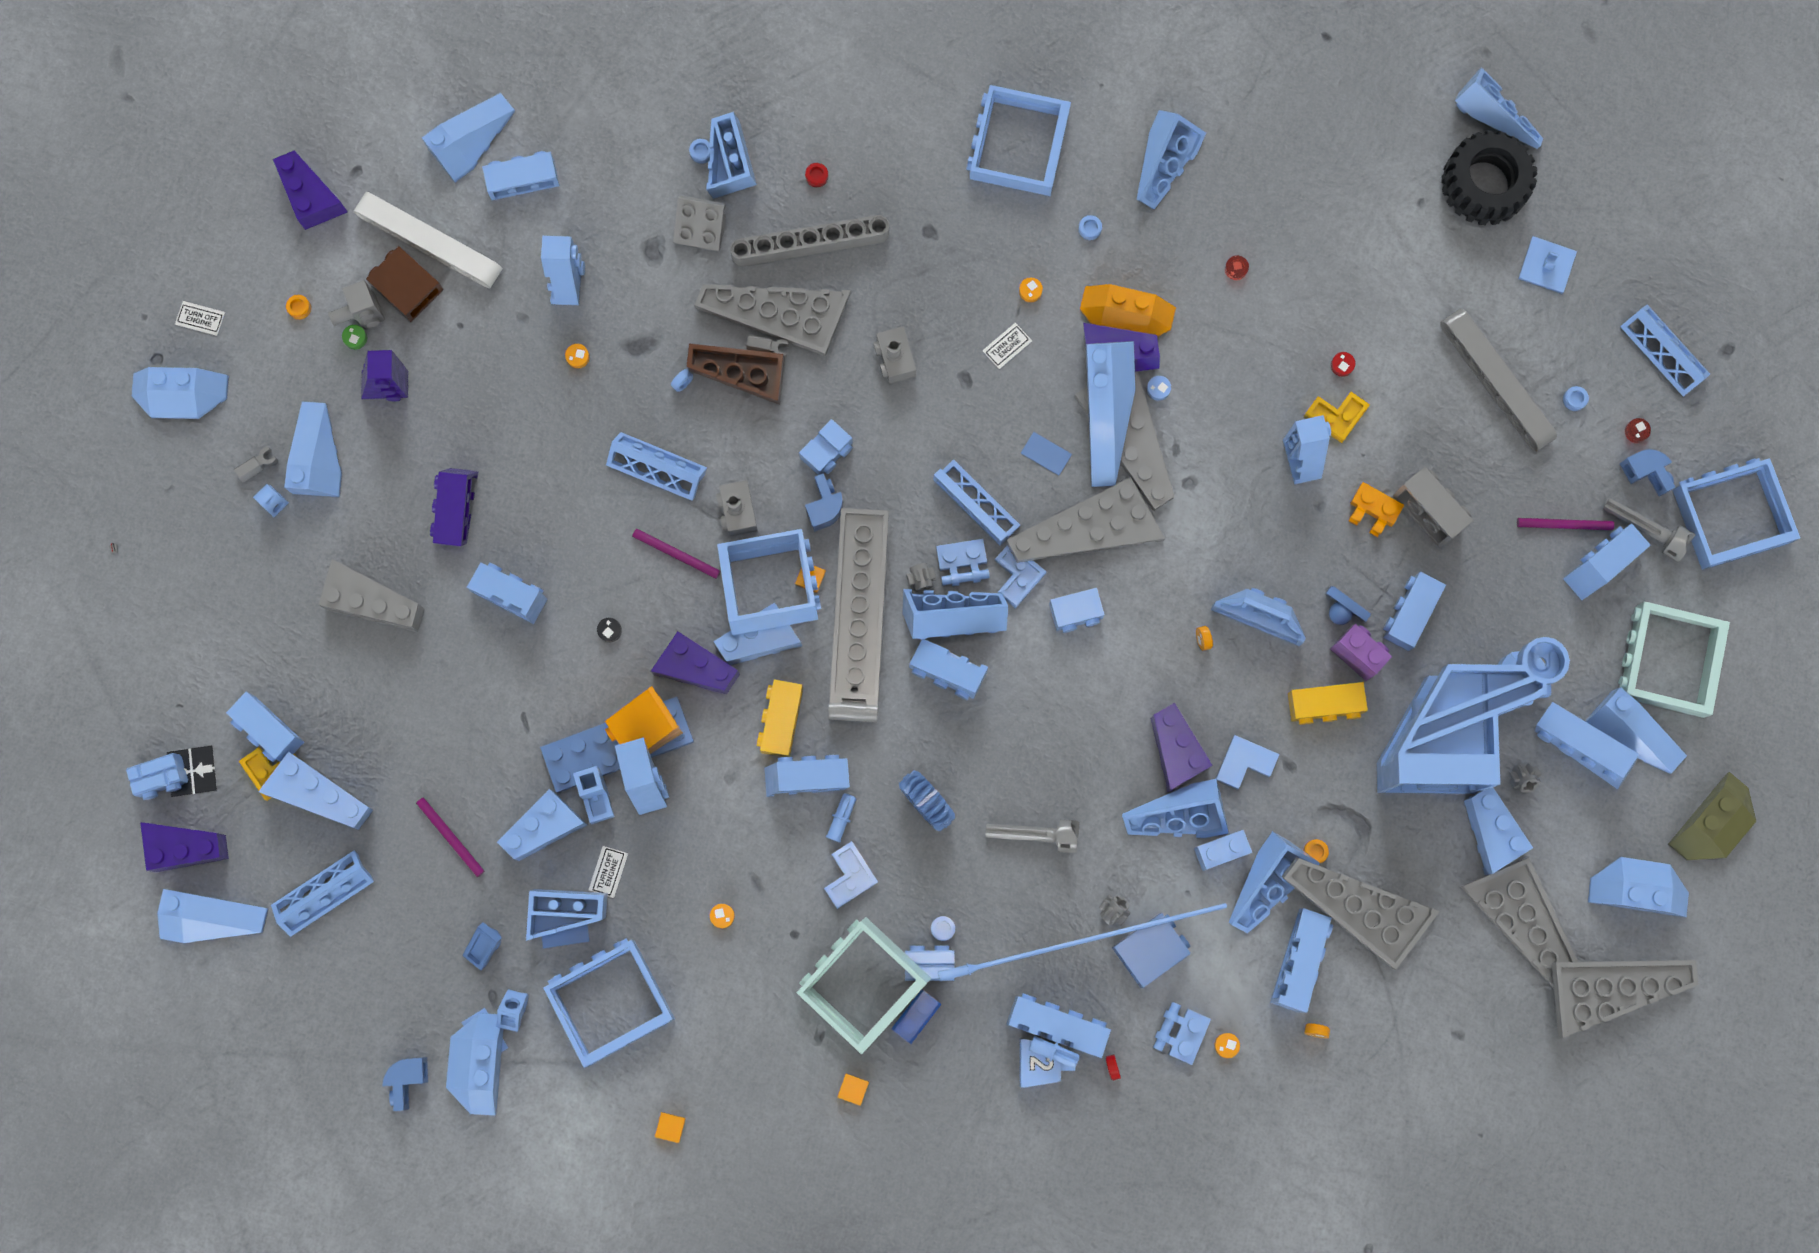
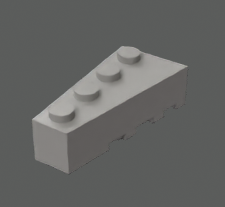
[318,559,424,632]

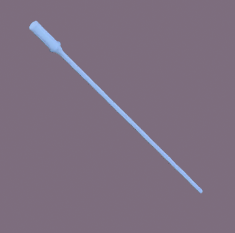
[938,903,1227,981]

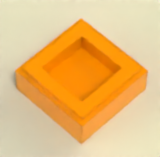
[795,566,826,593]
[837,1073,869,1106]
[655,1112,686,1143]

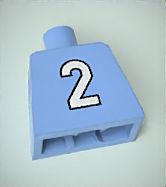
[1020,1039,1075,1088]

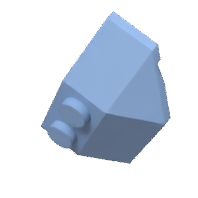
[132,367,229,419]
[1211,588,1306,646]
[1588,857,1689,917]
[446,1013,504,1115]

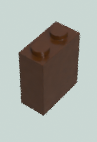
[366,246,443,322]

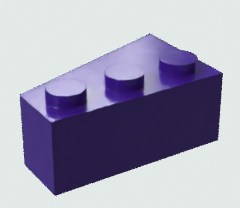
[273,150,348,230]
[430,468,478,546]
[651,631,740,694]

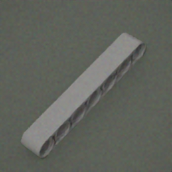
[730,215,889,267]
[1440,309,1557,452]

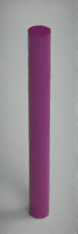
[1517,518,1614,531]
[632,528,721,579]
[416,797,485,877]

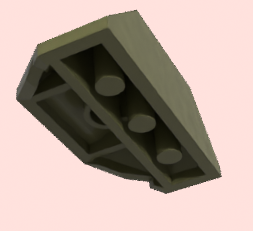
[1668,772,1756,860]

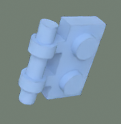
[936,539,990,587]
[1153,1002,1211,1065]

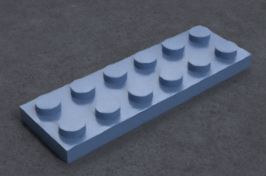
[540,696,694,793]

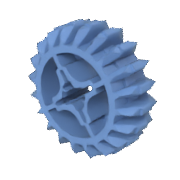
[899,770,955,831]

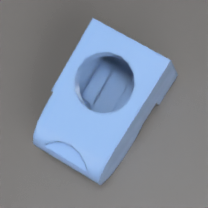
[253,484,289,517]
[496,989,528,1032]

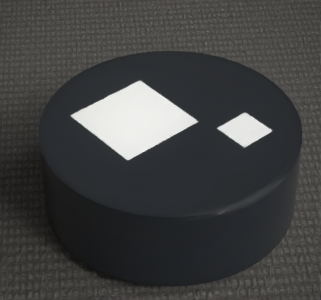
[597,618,622,643]

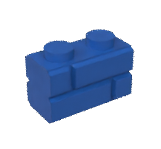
[891,989,941,1044]

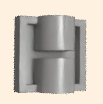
[673,195,726,251]

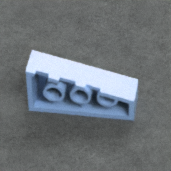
[902,589,1008,639]
[258,752,373,830]
[1006,993,1111,1058]

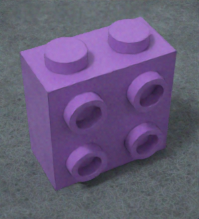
[1330,624,1392,681]

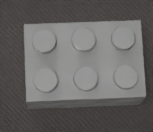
[1393,467,1473,548]

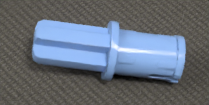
[826,793,856,843]
[1029,1036,1079,1068]

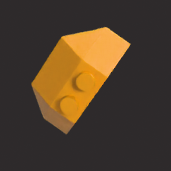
[1080,284,1176,337]

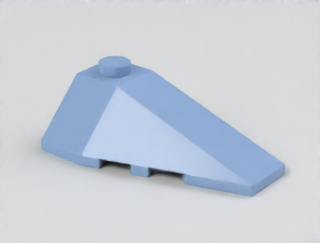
[1455,67,1543,149]
[422,93,515,182]
[1137,110,1206,209]
[284,402,342,497]
[1585,687,1687,774]
[1122,779,1229,838]
[1229,831,1320,933]
[157,889,268,943]

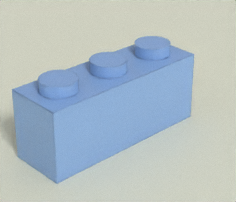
[482,151,560,200]
[1383,571,1446,651]
[226,691,304,762]

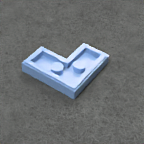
[995,545,1047,609]
[1216,735,1279,790]
[824,841,878,909]

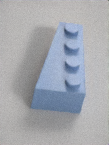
[1535,702,1639,789]
[1270,908,1333,1013]

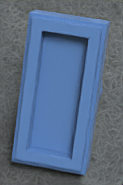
[1326,586,1371,625]
[463,922,502,970]

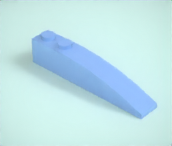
[1085,341,1135,487]

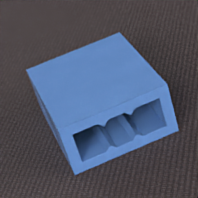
[1112,913,1191,988]

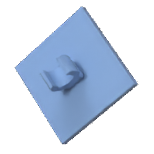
[1518,236,1577,294]

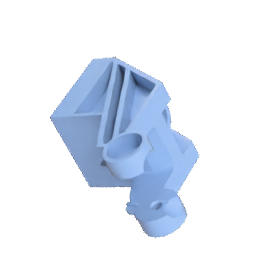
[1377,637,1570,794]

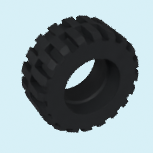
[1441,130,1537,225]

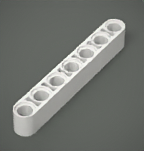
[353,192,503,289]

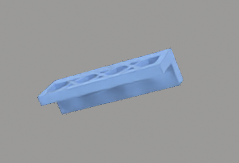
[1620,304,1710,397]
[606,432,707,501]
[933,459,1020,546]
[271,850,374,937]

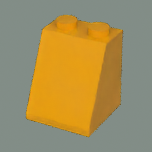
[605,686,683,754]

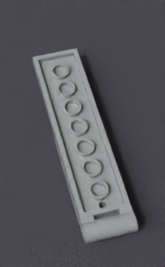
[828,508,889,722]

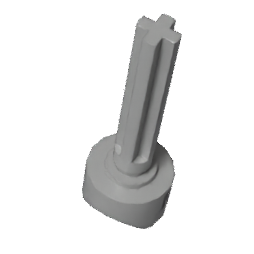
[1603,498,1695,562]
[986,819,1079,853]

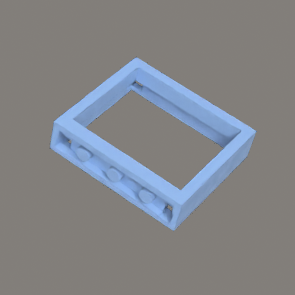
[966,85,1071,196]
[1672,458,1800,570]
[717,529,821,635]
[543,938,675,1068]

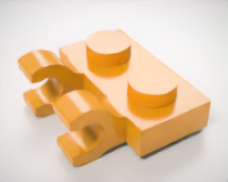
[1349,482,1404,537]

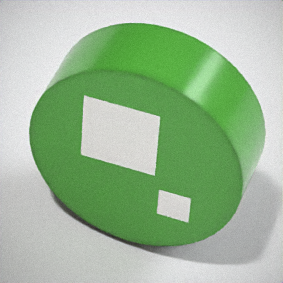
[342,325,367,350]

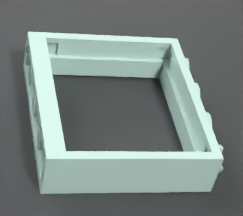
[1618,601,1730,718]
[797,917,931,1054]

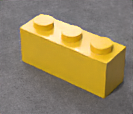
[757,679,803,757]
[1287,682,1368,725]

